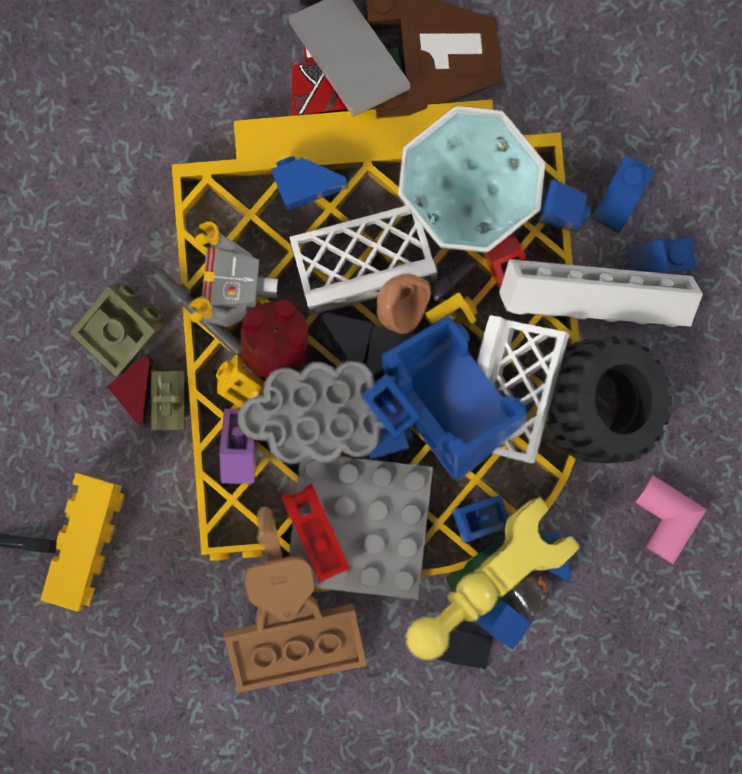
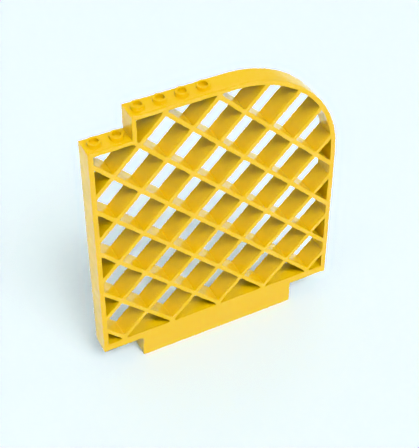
[172,99,580,592]

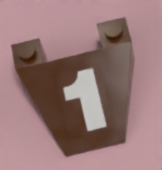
[366,0,502,119]

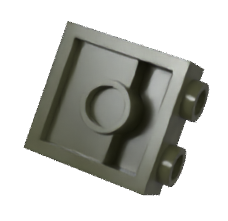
[70,282,165,377]

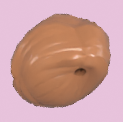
[377,274,431,334]

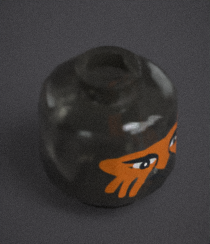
[504,570,550,617]

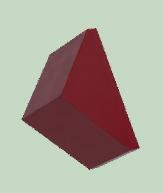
[107,357,153,424]

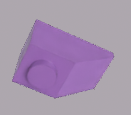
[219,409,257,484]

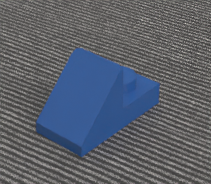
[626,237,697,274]

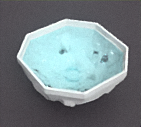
[398,106,545,253]

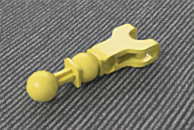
[406,497,579,660]

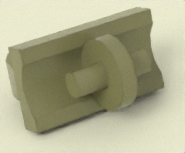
[151,371,185,431]

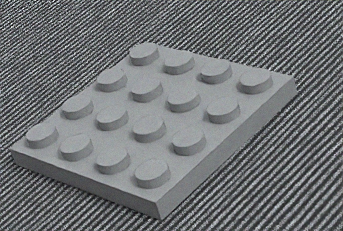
[289,455,433,600]

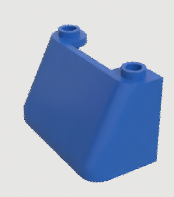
[382,316,527,480]

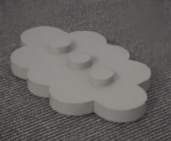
[238,361,385,464]

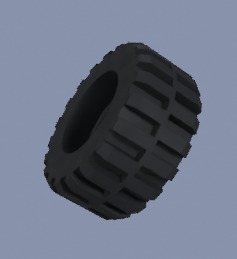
[546,336,672,463]

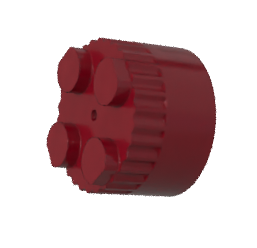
[240,299,309,378]

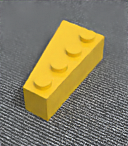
[41,473,125,612]

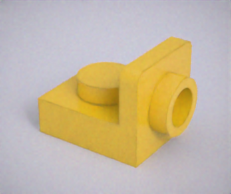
[424,293,478,326]
[216,354,265,408]

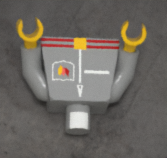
[189,221,278,327]

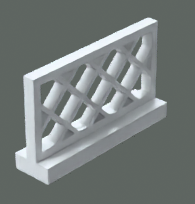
[290,203,437,316]
[476,315,569,464]

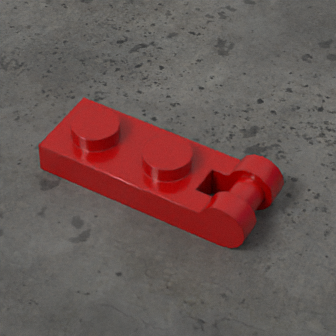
[282,483,350,583]

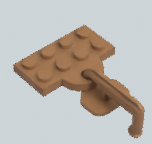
[224,506,367,693]

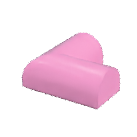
[634,475,708,565]

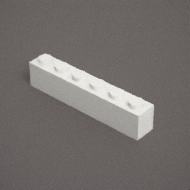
[499,259,703,327]

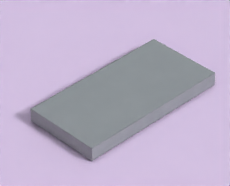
[289,0,410,117]

